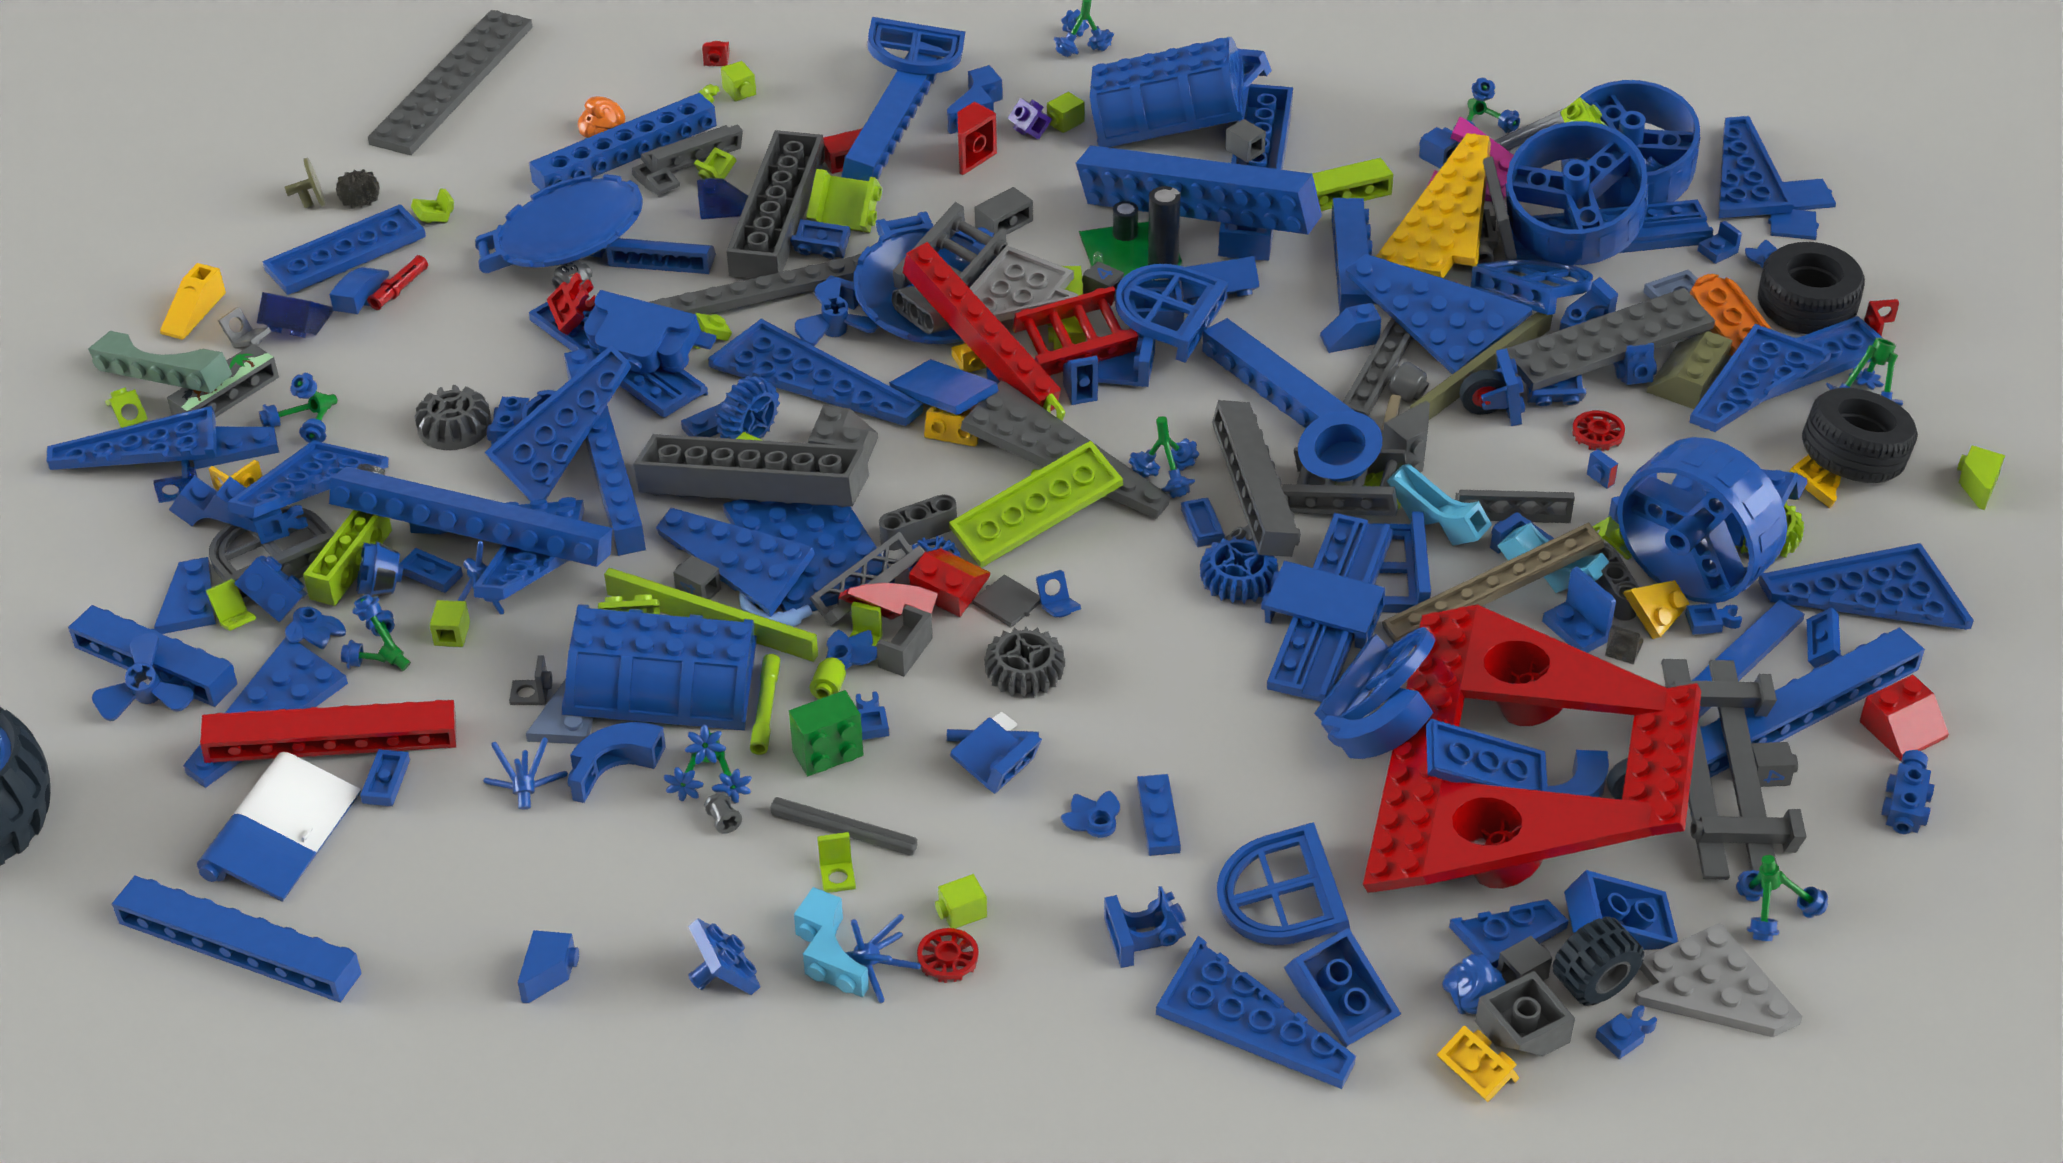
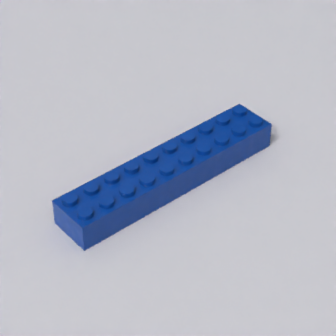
[1218,84,1293,261]
[1075,145,1322,235]

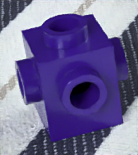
[1008,98,1052,139]

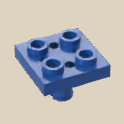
[688,918,761,995]

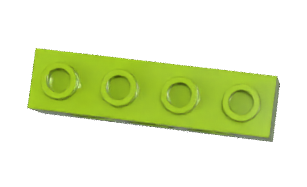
[303,510,392,606]

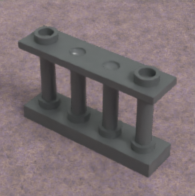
[893,202,1007,289]
[1282,447,1407,516]

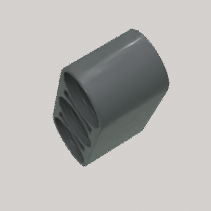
[892,286,953,334]
[879,494,957,551]
[1590,543,1639,621]

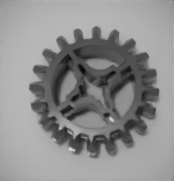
[984,626,1065,698]

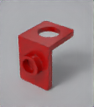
[1864,299,1899,336]

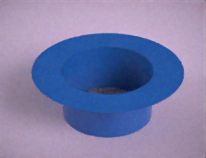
[1298,410,1382,482]

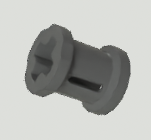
[704,792,742,834]

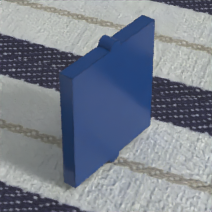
[1783,178,1836,210]
[1768,209,1819,240]

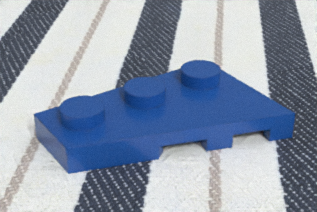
[193,426,279,469]
[154,557,216,634]

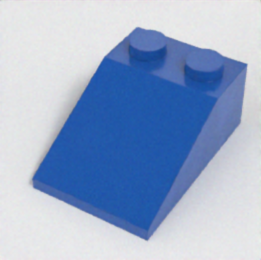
[1564,870,1678,950]
[1284,927,1401,1047]

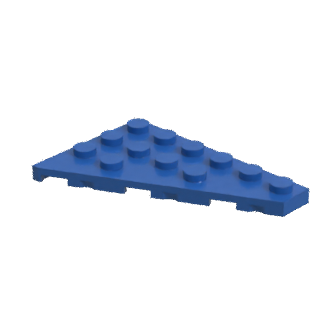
[1346,254,1532,374]
[1758,543,1974,630]

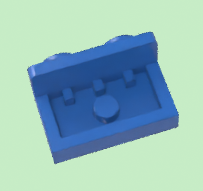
[790,219,851,259]
[1526,374,1587,406]
[234,556,308,622]

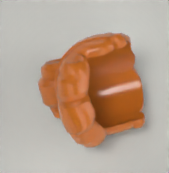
[577,96,626,138]

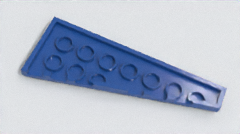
[708,319,923,426]

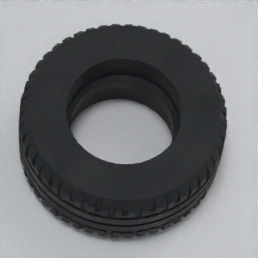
[1757,242,1865,334]
[1802,388,1918,483]

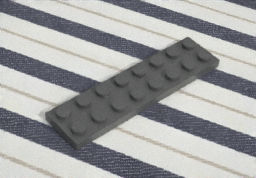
[1507,288,1715,391]

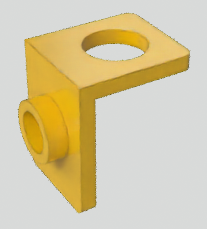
[208,460,263,490]

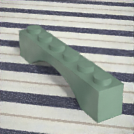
[88,331,232,393]

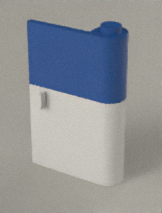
[197,752,361,902]

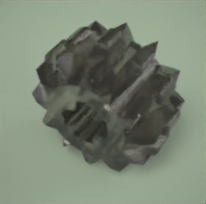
[336,169,380,209]

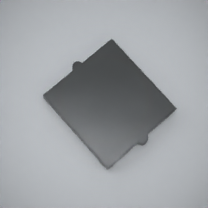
[973,574,1041,627]

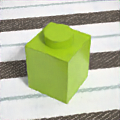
[720,61,756,102]
[1047,91,1085,133]
[430,600,470,647]
[935,874,987,929]

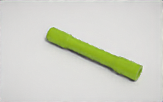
[750,654,780,755]

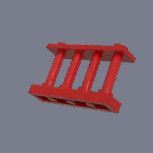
[1013,286,1139,376]

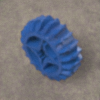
[716,376,780,439]
[1200,536,1278,604]

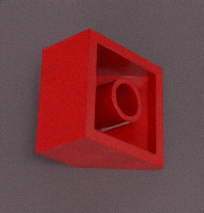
[957,101,997,175]
[909,548,991,617]
[1859,674,1949,761]

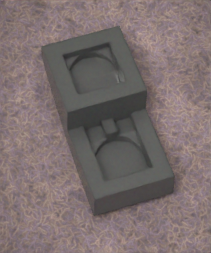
[632,163,680,195]

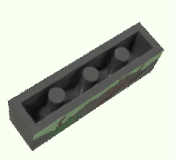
[167,344,279,418]

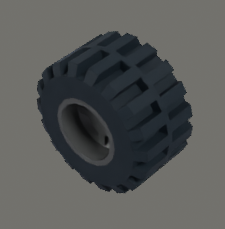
[1552,917,1645,1006]

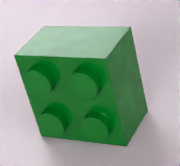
[789,690,864,777]

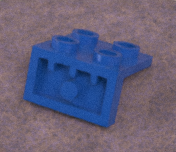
[1098,335,1156,387]
[1542,566,1616,653]
[950,717,1042,794]

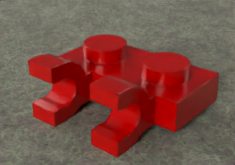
[546,272,596,335]

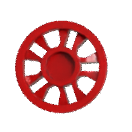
[1572,410,1625,451]
[917,928,979,983]

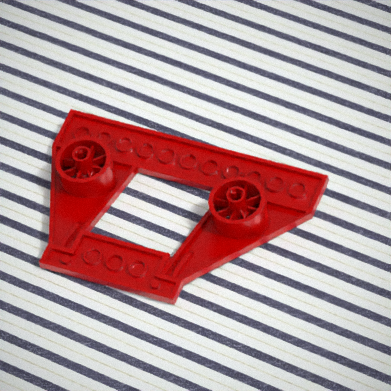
[1363,604,1702,893]

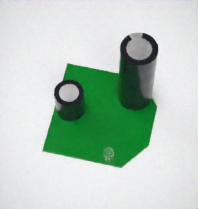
[1079,186,1182,280]

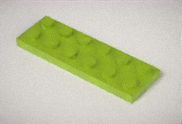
[949,440,1123,568]

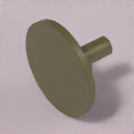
[284,157,326,208]

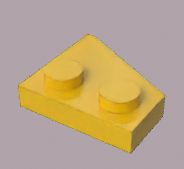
[1789,454,1841,509]
[1623,580,1690,639]

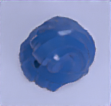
[1442,953,1506,1014]

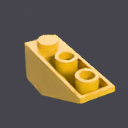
[160,263,226,340]

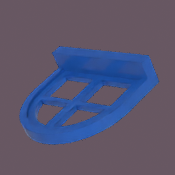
[867,17,966,74]
[1471,259,1593,315]
[1115,264,1228,363]
[1370,511,1431,613]
[1314,627,1435,721]
[1217,822,1351,945]

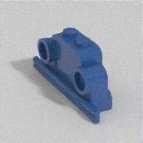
[584,290,716,373]

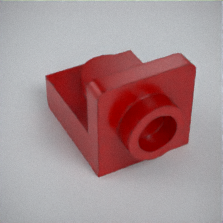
[702,41,730,66]

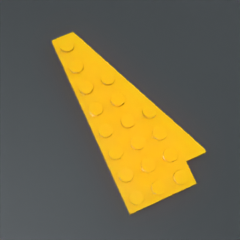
[1376,133,1491,278]

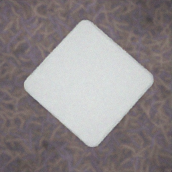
[992,712,1018,731]

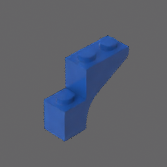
[947,65,1003,134]
[169,475,257,533]

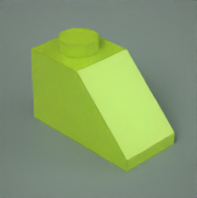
[1957,445,2005,510]

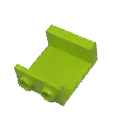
[806,169,882,233]

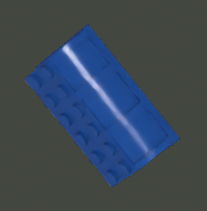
[1090,37,1244,147]
[562,604,757,731]

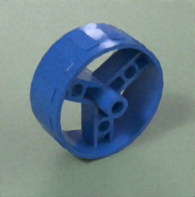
[1561,80,1701,209]
[1506,121,1649,265]
[1617,437,1787,604]

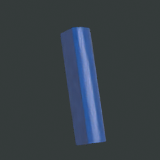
[606,238,716,274]

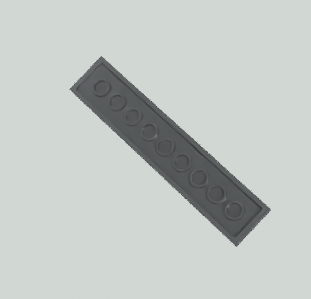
[368,10,533,155]

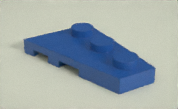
[1449,899,1569,968]

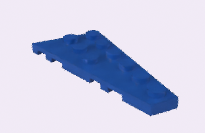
[1718,116,1794,218]
[1689,324,1832,432]
[46,406,217,470]
[228,441,389,519]
[474,545,569,602]
[183,637,348,788]
[1156,936,1356,1089]

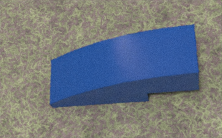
[329,267,389,314]

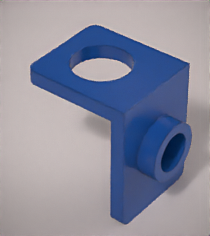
[1036,570,1081,617]

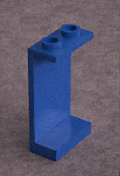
[1261,560,1385,649]

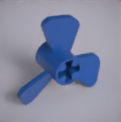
[795,278,879,346]
[92,632,195,721]

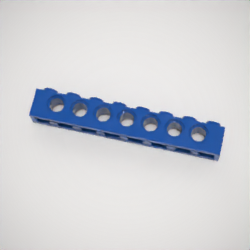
[529,93,717,190]

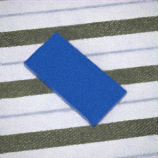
[889,359,999,415]
[1426,719,1548,792]

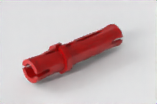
[367,255,429,310]

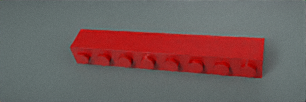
[902,242,1061,411]
[200,700,456,763]

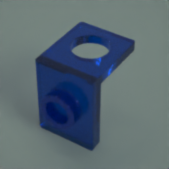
[153,460,197,503]

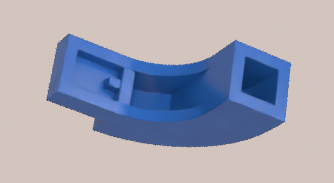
[1321,688,1434,759]
[568,722,666,803]
[1548,750,1609,798]

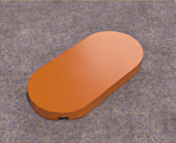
[1690,274,1772,356]

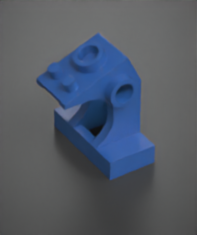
[1559,277,1618,330]
[1613,343,1657,385]
[1104,886,1186,968]

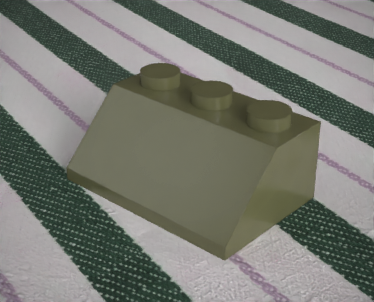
[1646,331,1733,409]

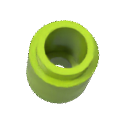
[809,657,846,699]

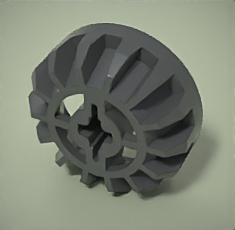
[415,385,492,450]

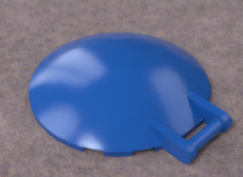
[475,174,643,273]
[853,211,984,344]

